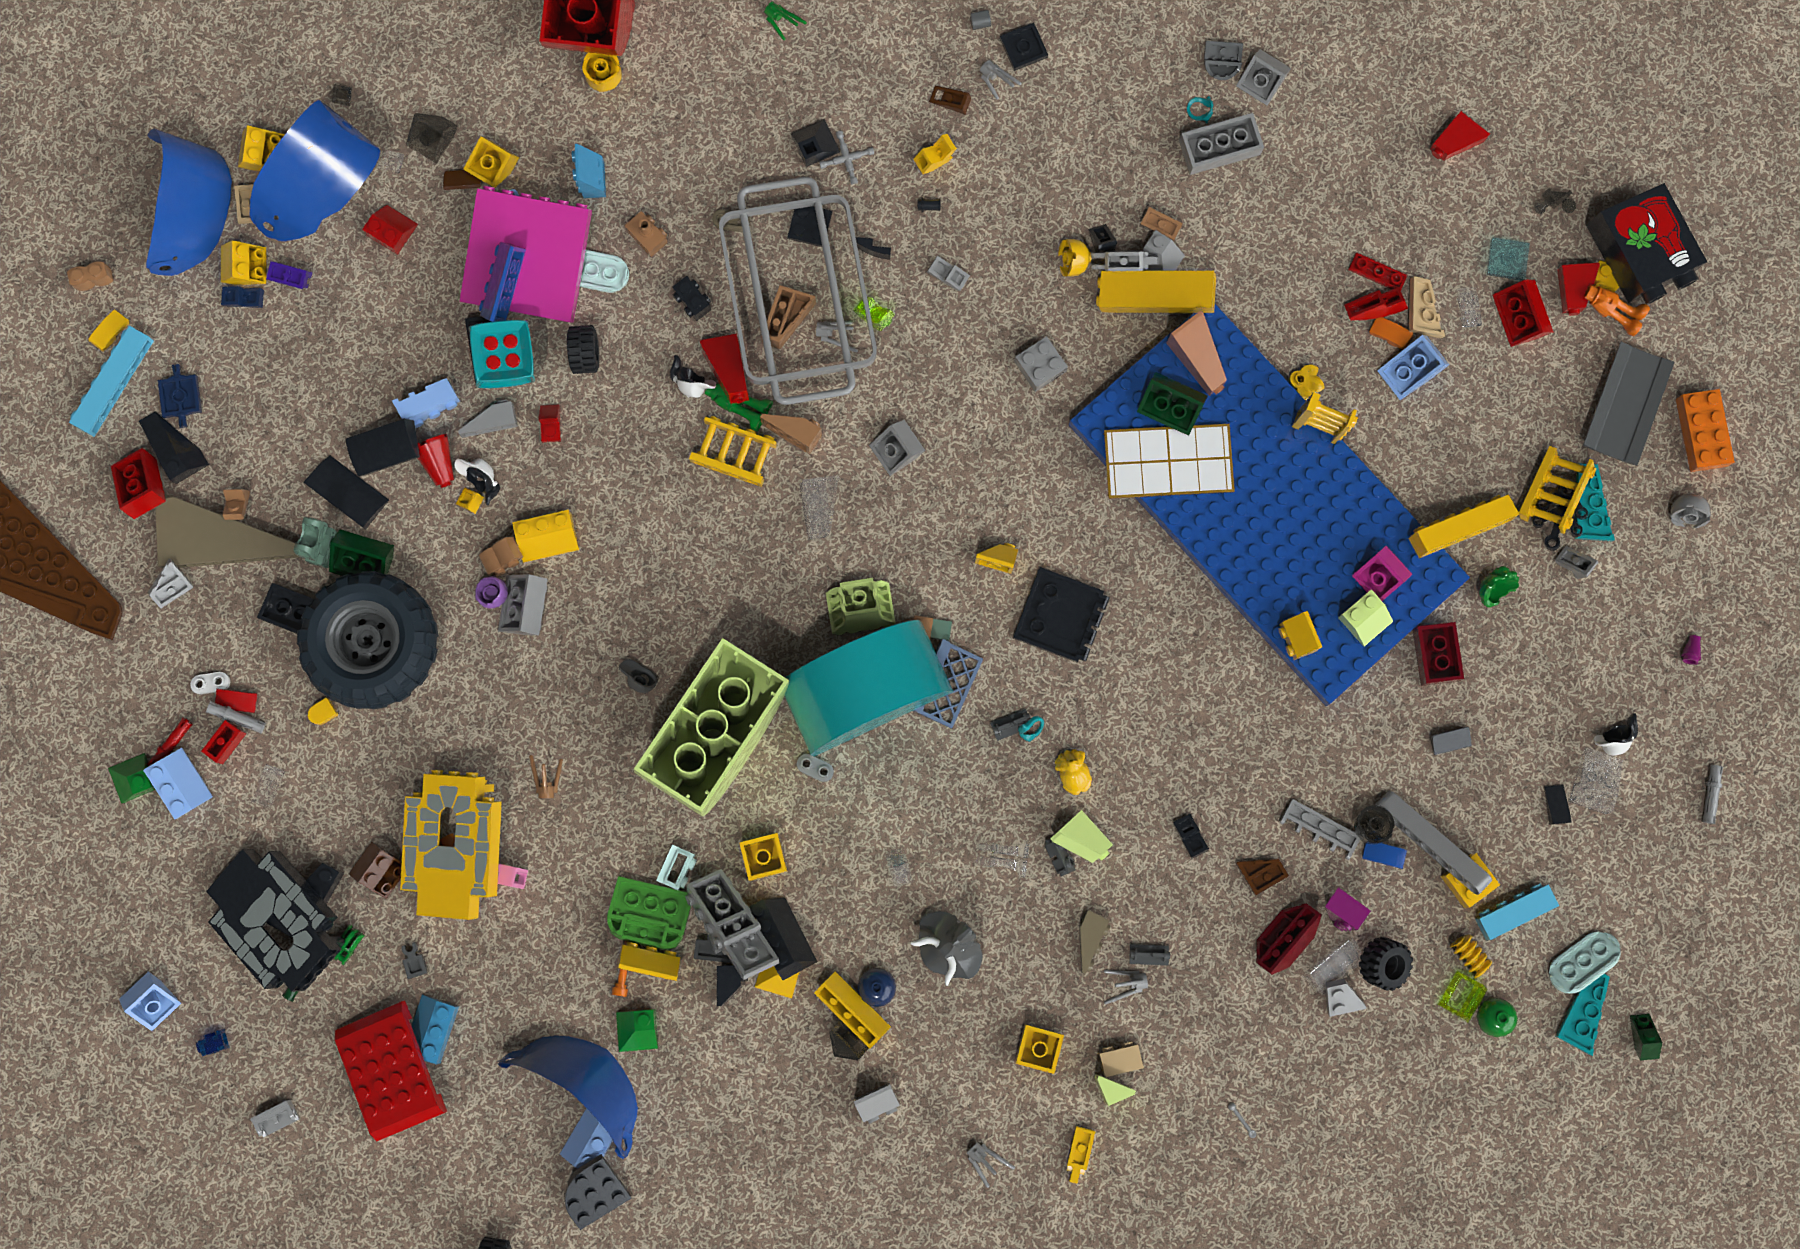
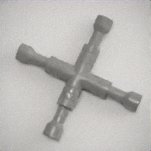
[819,131,874,185]

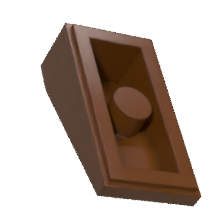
[929,85,971,115]

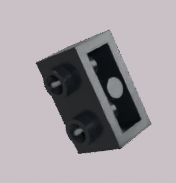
[672,276,711,321]

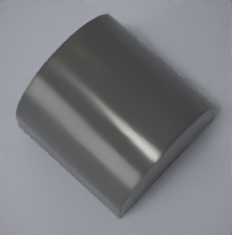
[970,10,991,30]

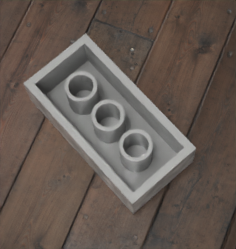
[1179,113,1264,175]

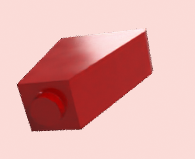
[1430,111,1490,161]
[1557,262,1600,316]

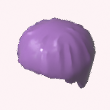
[475,576,508,608]

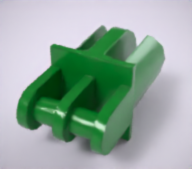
[334,924,365,966]

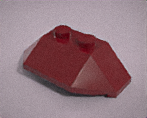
[1256,903,1322,975]

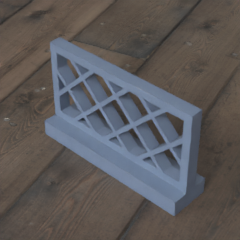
[913,639,983,729]

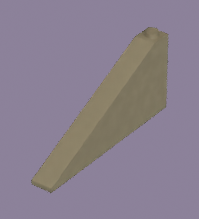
[155,495,300,569]

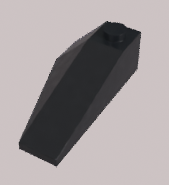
[139,411,209,484]

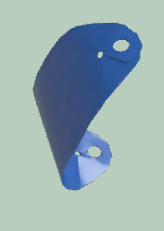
[250,100,380,241]
[146,128,232,276]

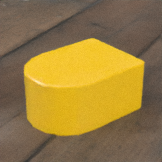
[308,698,338,725]

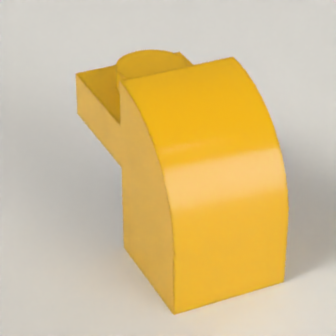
[913,134,957,174]

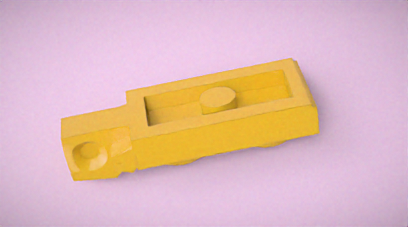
[1067,1126,1095,1184]

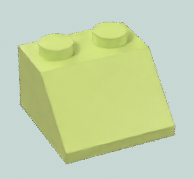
[1338,589,1393,646]

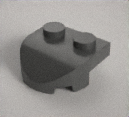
[1204,41,1243,80]

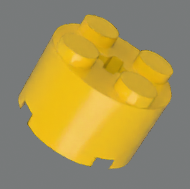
[582,53,622,92]

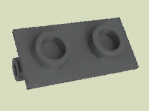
[990,709,1033,741]
[1045,839,1076,877]
[1129,944,1170,965]

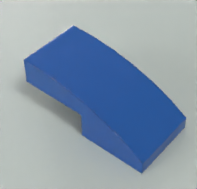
[1362,840,1407,869]

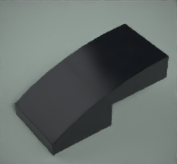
[855,237,891,260]
[1173,814,1209,859]

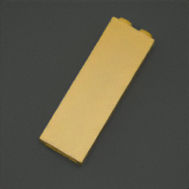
[1096,271,1216,313]

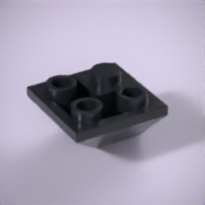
[791,119,840,167]

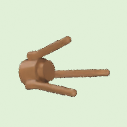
[529,755,563,798]

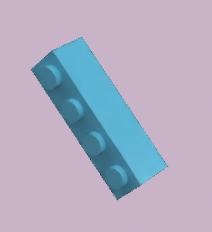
[1475,883,1559,940]

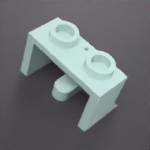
[656,845,697,891]

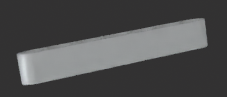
[1375,790,1492,895]

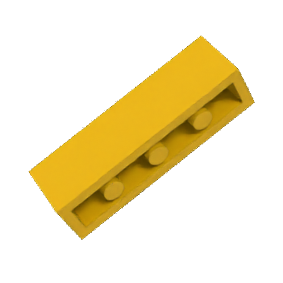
[814,972,891,1049]

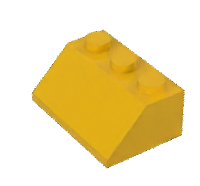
[512,510,579,563]
[616,942,680,981]

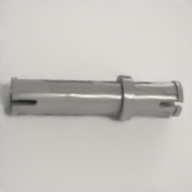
[206,701,266,734]
[1702,765,1723,824]

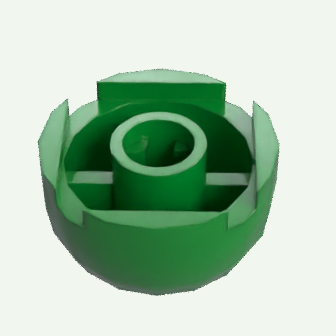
[1477,998,1518,1037]

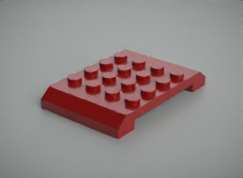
[335,1001,447,1142]

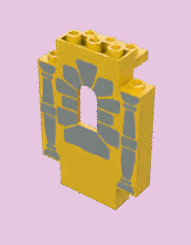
[400,770,502,920]

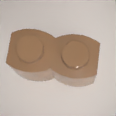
[67,262,114,291]
[479,537,523,577]

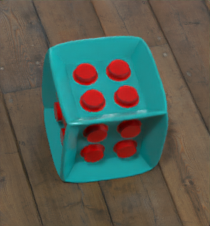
[469,320,535,388]

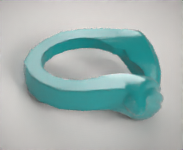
[1187,96,1214,124]
[1018,716,1044,742]

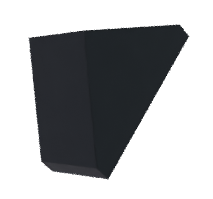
[1088,224,1117,252]

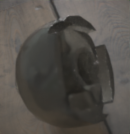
[1354,805,1395,845]

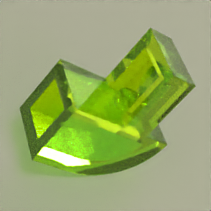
[853,297,895,332]

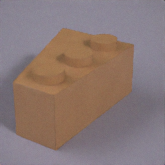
[761,285,816,349]

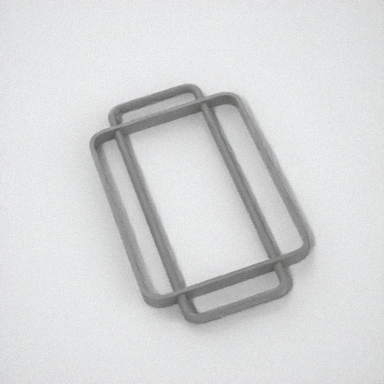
[719,177,877,405]

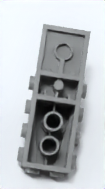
[685,869,779,980]

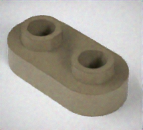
[712,209,750,232]

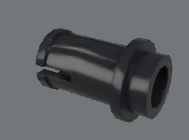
[917,197,941,212]

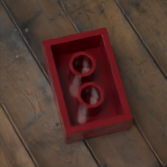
[1412,622,1465,686]

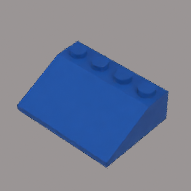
[479,242,526,322]

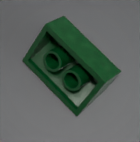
[1137,372,1208,436]
[329,529,394,576]

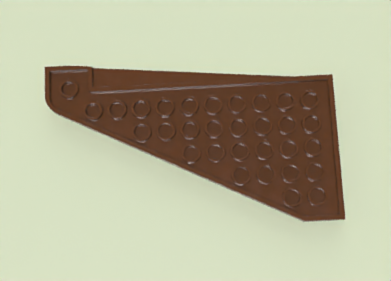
[0,479,122,640]

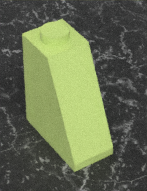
[1050,810,1113,863]

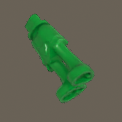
[705,384,773,432]

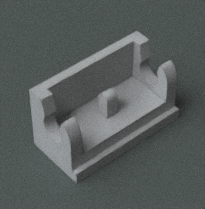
[250,1100,300,1137]

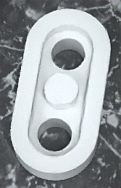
[190,672,230,695]

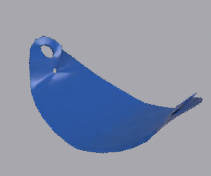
[497,1035,638,1159]

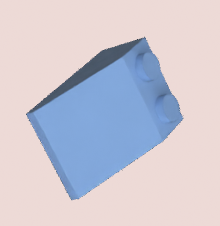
[1377,335,1449,400]

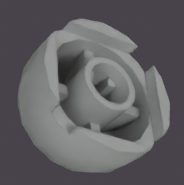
[1670,493,1711,528]

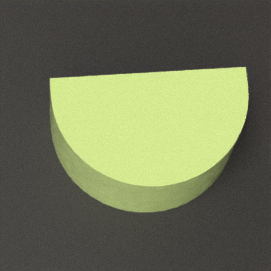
[634,638,789,816]

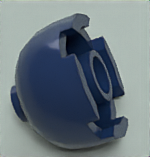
[857,968,896,1007]

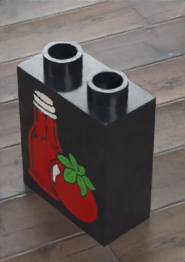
[1586,183,1707,305]

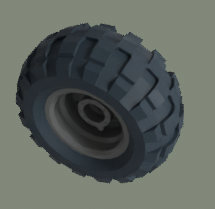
[297,571,439,710]

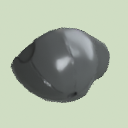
[618,659,657,693]

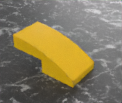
[88,309,129,352]

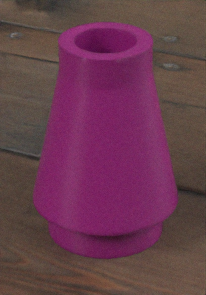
[1681,635,1701,665]

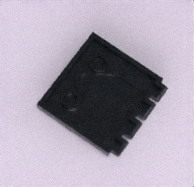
[1013,567,1110,663]

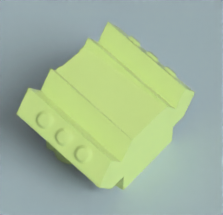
[826,578,896,635]

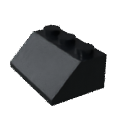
[717,965,748,1006]

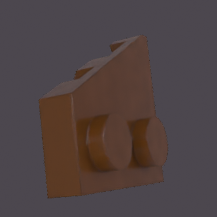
[1235,859,1289,896]

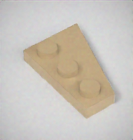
[1409,276,1445,338]

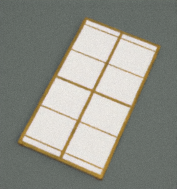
[1103,424,1235,499]

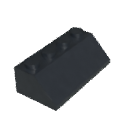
[749,898,818,980]

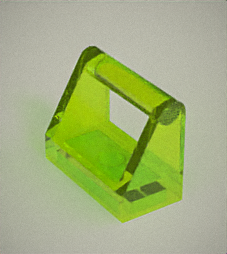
[1437,971,1487,1023]

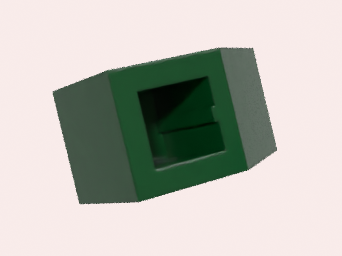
[1630,1014,1663,1061]

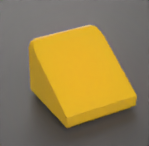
[456,487,484,514]

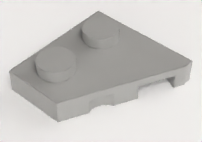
[148,558,193,609]

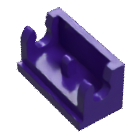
[266,261,313,289]

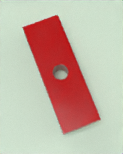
[1348,252,1408,290]

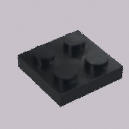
[1000,23,1048,71]
[787,206,833,247]

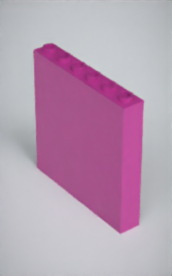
[459,186,592,323]

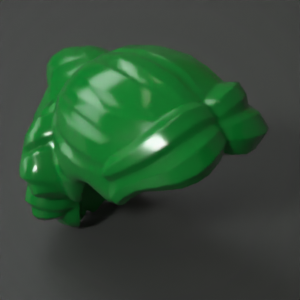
[1479,566,1519,608]

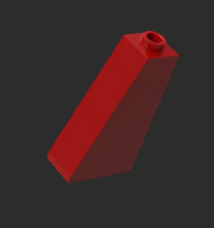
[700,333,749,404]

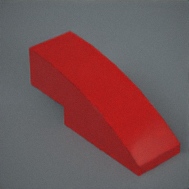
[1344,287,1408,321]

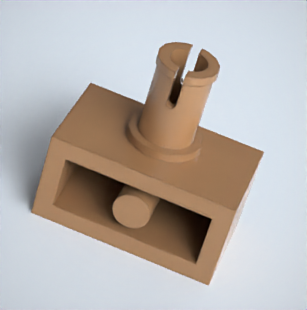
[624,211,668,257]

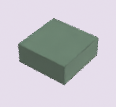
[930,619,952,641]

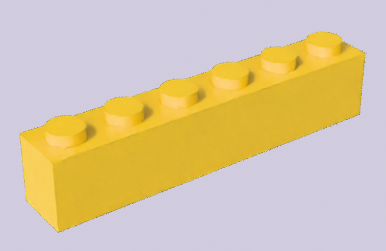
[1408,494,1519,558]

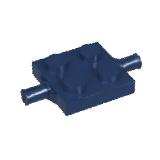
[158,364,202,428]

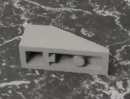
[458,400,518,438]

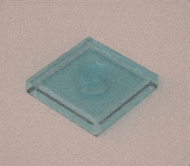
[1486,238,1530,281]

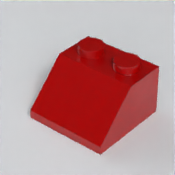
[362,205,418,255]

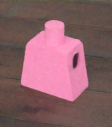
[498,864,528,889]

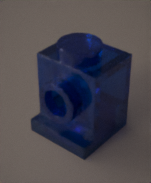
[196,1029,230,1056]

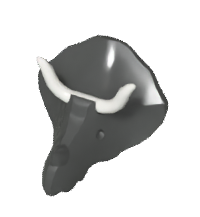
[911,911,983,986]

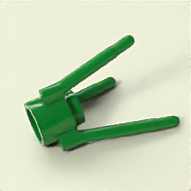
[764,1,807,40]

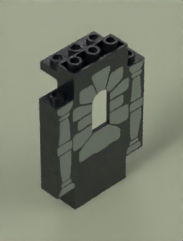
[206,849,345,992]

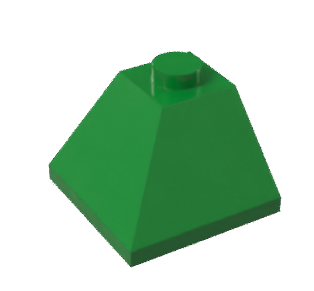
[108,753,156,804]
[616,1009,658,1052]

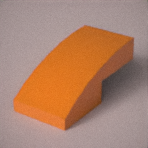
[1369,317,1414,350]

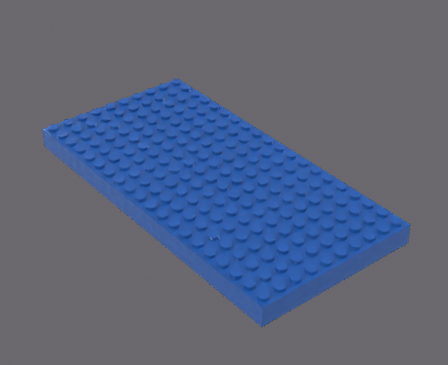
[1069,304,1470,706]

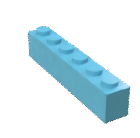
[69,326,154,437]

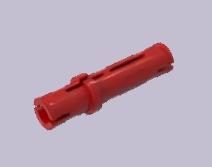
[147,717,193,766]

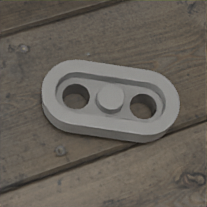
[797,754,834,782]

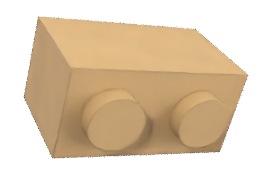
[1098,1041,1144,1077]

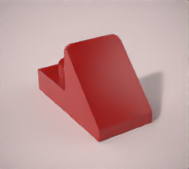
[538,404,561,443]

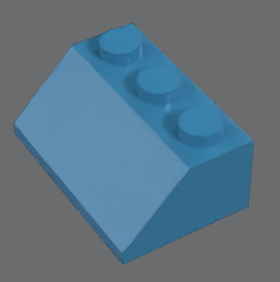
[411,994,459,1064]

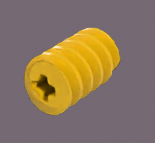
[1449,934,1492,979]

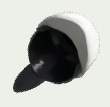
[670,355,716,398]
[455,458,500,506]
[1594,713,1638,756]

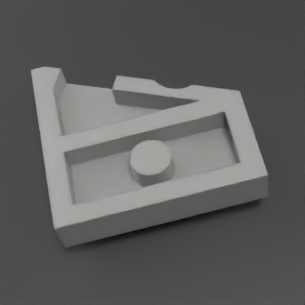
[1325,979,1366,1017]

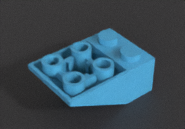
[572,144,606,198]

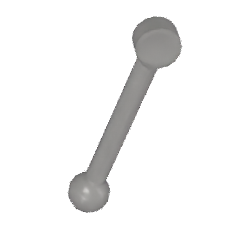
[1228,1103,1256,1138]

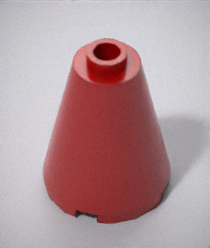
[417,433,454,488]

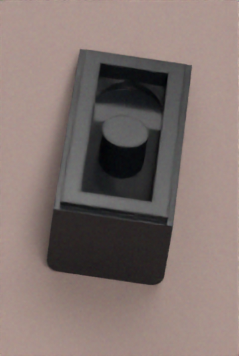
[1544,785,1572,825]

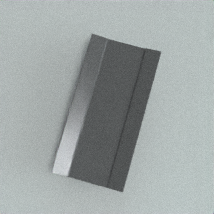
[1583,341,1675,466]

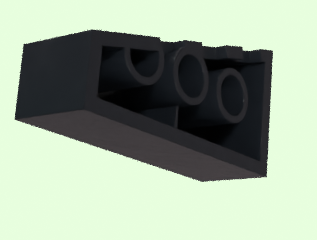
[267,863,344,938]

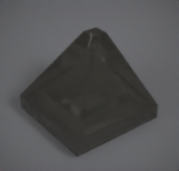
[332,82,352,106]

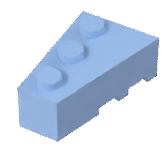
[392,378,460,428]

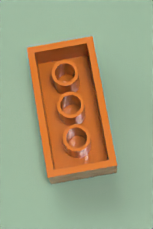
[1675,389,1735,472]

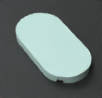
[580,250,629,293]
[1549,931,1621,994]

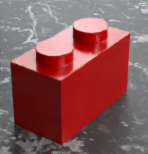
[201,720,247,765]

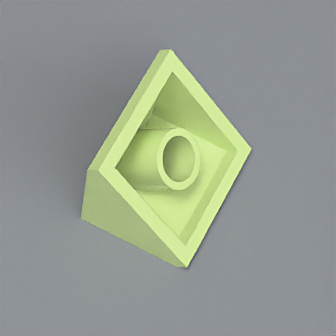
[1094,1074,1136,1106]

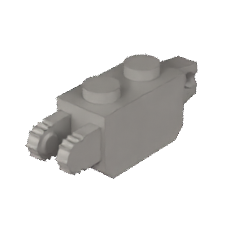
[1091,250,1158,271]

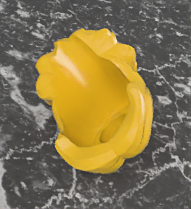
[1055,749,1092,795]

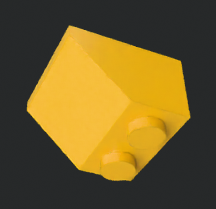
[463,136,519,188]
[1278,611,1322,660]

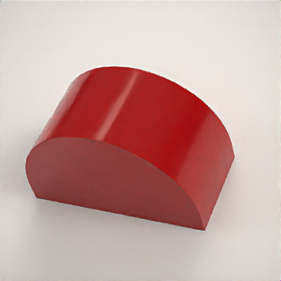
[539,0,635,56]

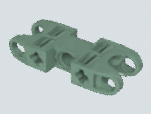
[293,517,337,568]

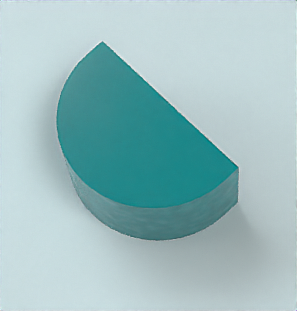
[784,620,954,756]

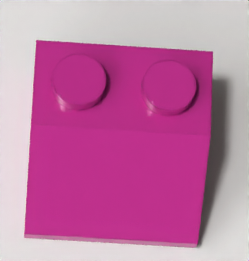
[1352,546,1412,601]

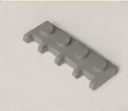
[1280,799,1362,860]

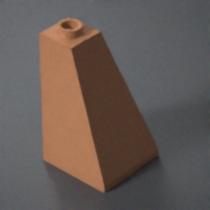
[1166,311,1227,396]

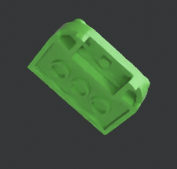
[607,876,691,950]

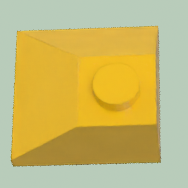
[975,543,1018,574]
[755,966,800,999]

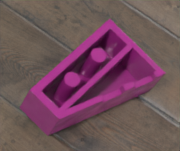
[1325,887,1371,931]

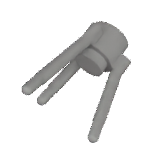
[980,60,1022,100]
[816,321,858,352]
[1104,970,1148,1004]
[967,1142,1015,1188]

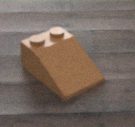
[760,414,822,455]

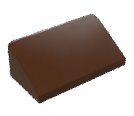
[443,170,483,190]

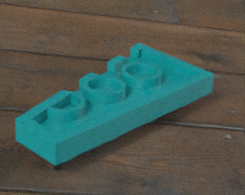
[1575,463,1615,542]
[1555,974,1610,1056]

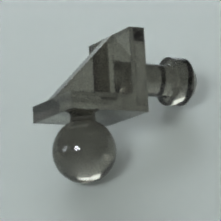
[1534,189,1576,214]

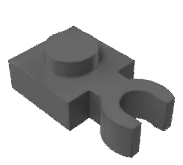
[402,942,428,979]

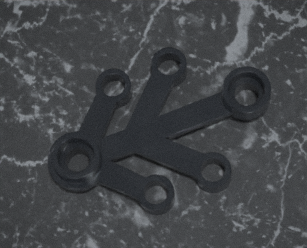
[1532,486,1588,551]

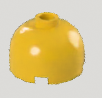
[1058,239,1092,277]

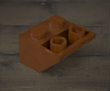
[348,842,402,899]

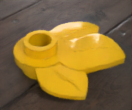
[1289,365,1325,401]

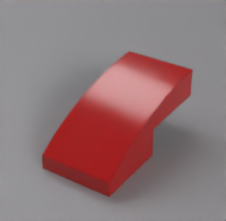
[215,688,257,713]

